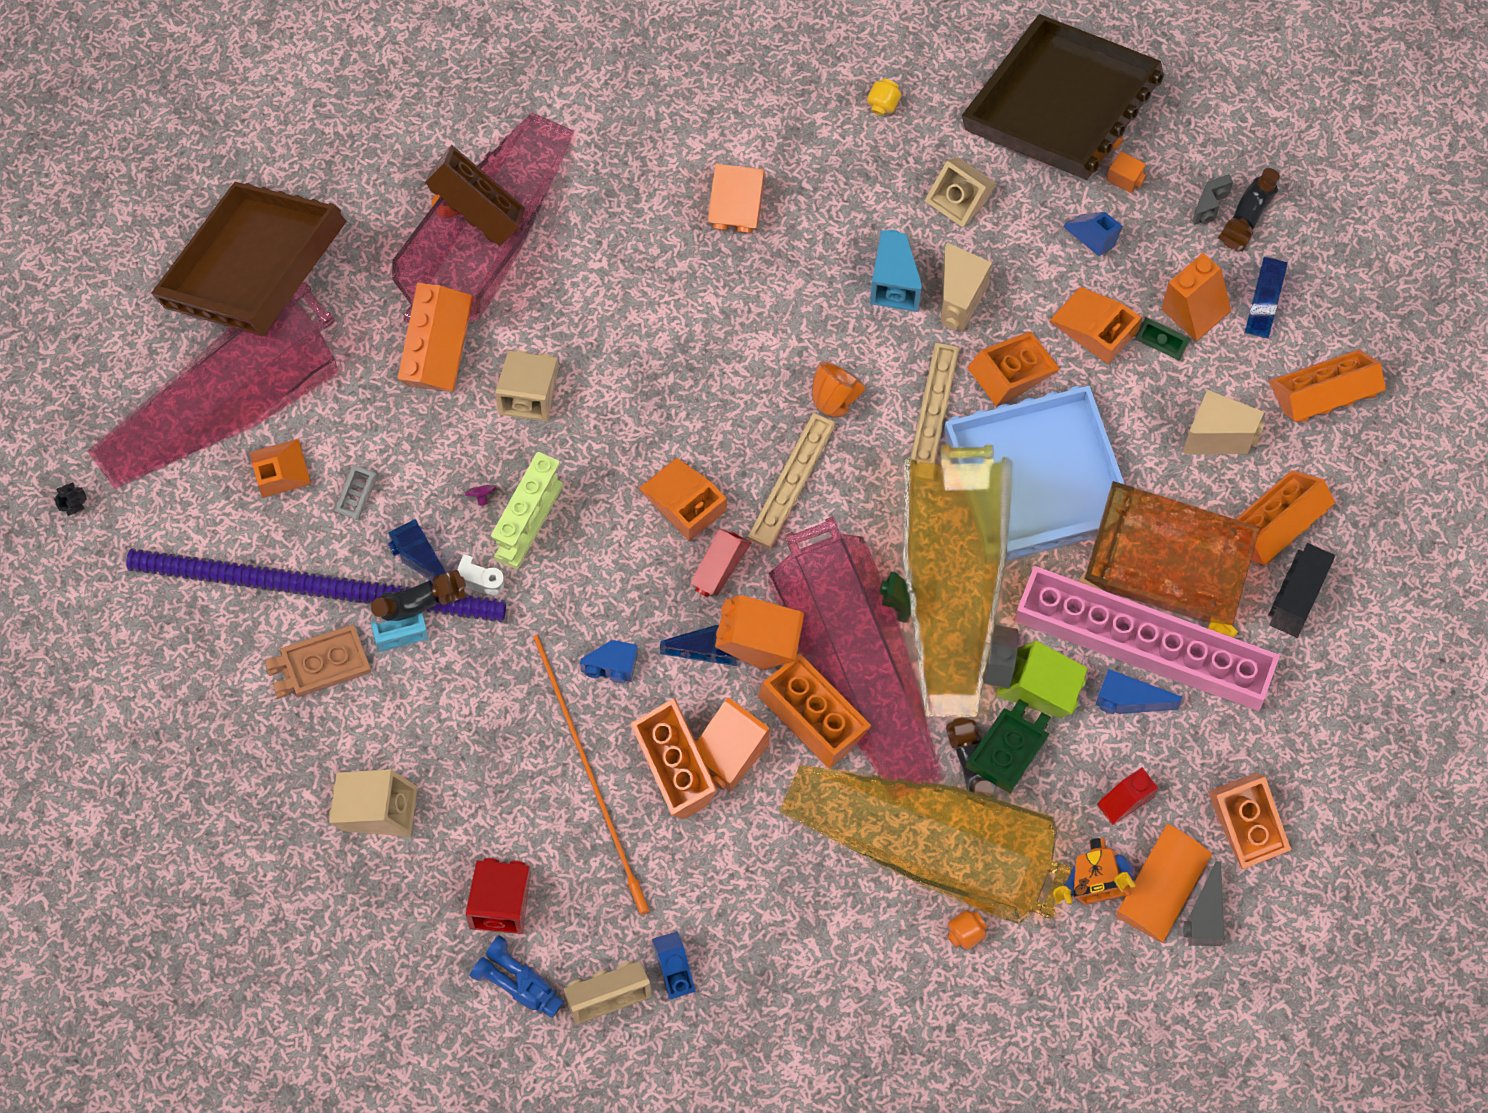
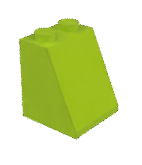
[995,640,1088,718]

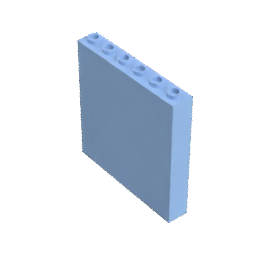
[944,386,1137,565]

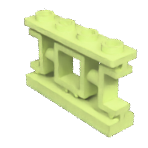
[491,452,563,570]

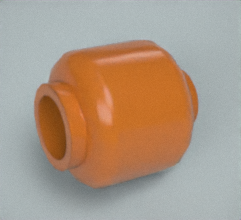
[946,910,988,950]

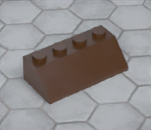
[425,144,526,246]

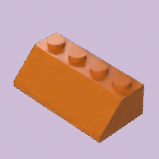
[397,283,474,392]
[1269,349,1386,422]
[1221,470,1336,565]
[758,653,871,769]
[630,698,718,819]

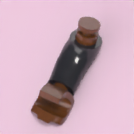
[1218,168,1280,252]
[371,570,466,621]
[946,717,996,802]

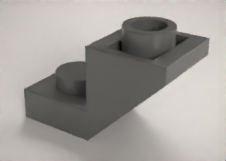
[1192,174,1233,225]

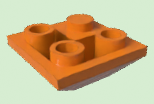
[250,439,311,498]

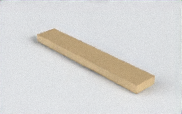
[906,342,960,483]
[748,413,836,550]

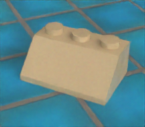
[563,961,652,1025]

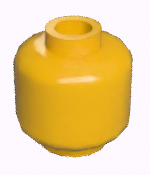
[866,78,902,116]

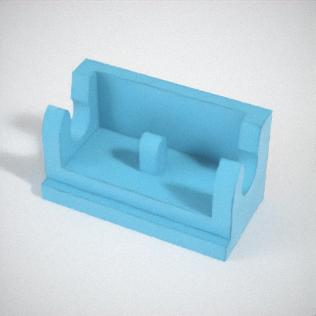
[371,613,429,652]

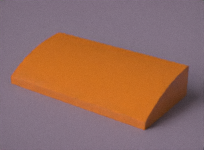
[1115,823,1212,943]

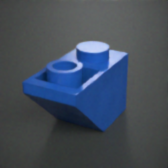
[1064,212,1123,256]
[580,640,638,683]
[652,931,696,999]

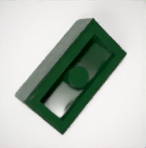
[1135,317,1192,361]

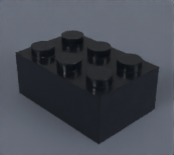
[1268,543,1336,638]

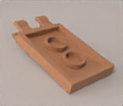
[265,624,371,699]

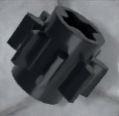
[54,482,87,516]

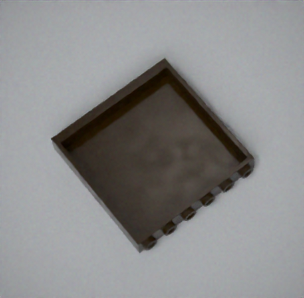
[962,14,1164,180]

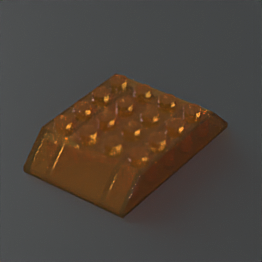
[1084,481,1260,625]

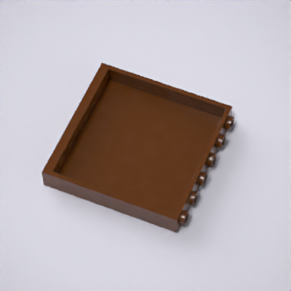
[151,181,347,336]

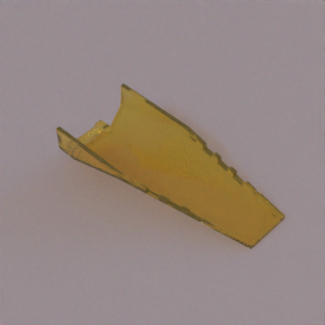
[903,445,1013,717]
[780,765,1072,924]

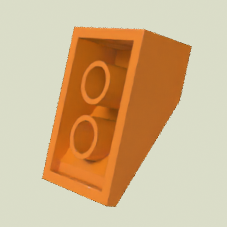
[967,331,1060,406]
[1208,773,1291,869]

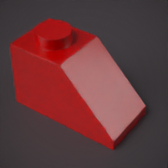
[1097,767,1158,825]

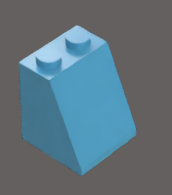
[870,230,922,312]

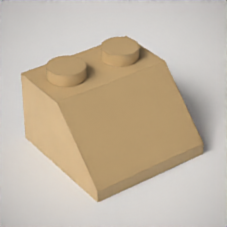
[925,157,997,227]

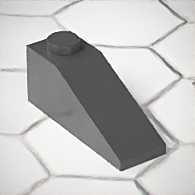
[984,624,1018,688]
[1183,861,1225,946]

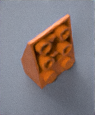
[1049,287,1142,364]
[639,458,727,541]

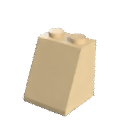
[941,243,992,332]
[495,350,559,422]
[1183,390,1265,454]
[329,769,418,837]

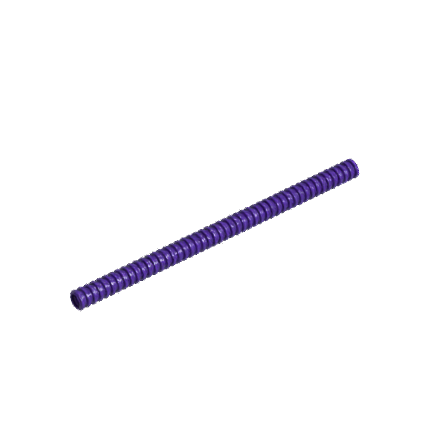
[126,548,506,623]

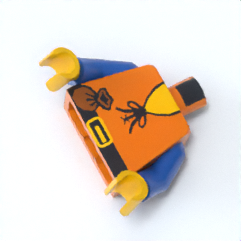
[1053,838,1136,905]

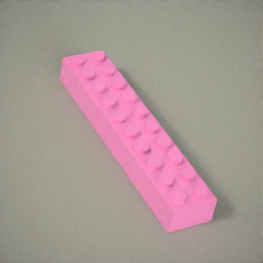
[1014,566,1280,711]

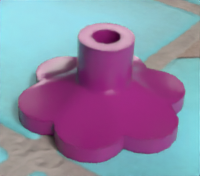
[465,485,497,506]

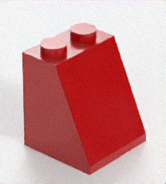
[466,858,531,934]

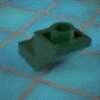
[879,571,915,623]

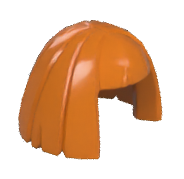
[812,361,866,418]

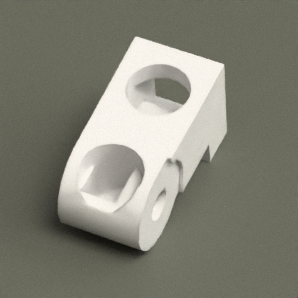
[457,554,504,596]

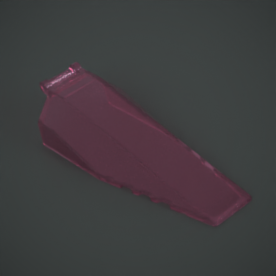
[392,112,575,323]
[87,282,339,489]
[768,516,942,799]

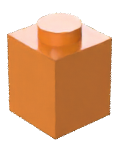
[1106,151,1147,194]

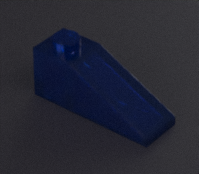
[387,519,446,582]
[660,625,738,666]

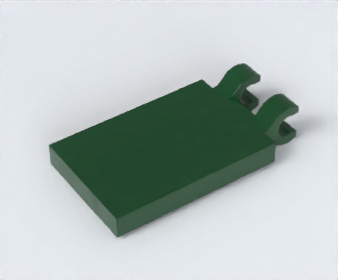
[965,699,1051,794]

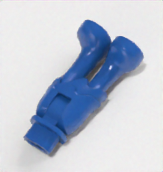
[469,935,565,1018]

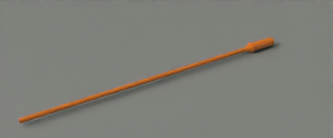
[533,635,650,915]

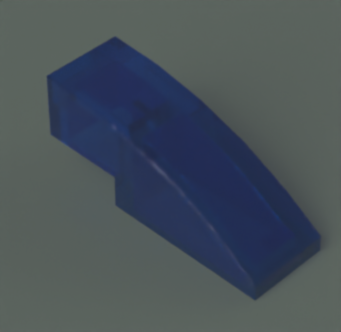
[1244,257,1288,339]

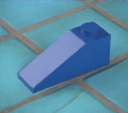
[1096,669,1182,714]

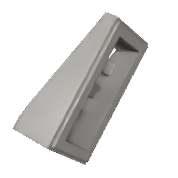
[334,465,379,520]

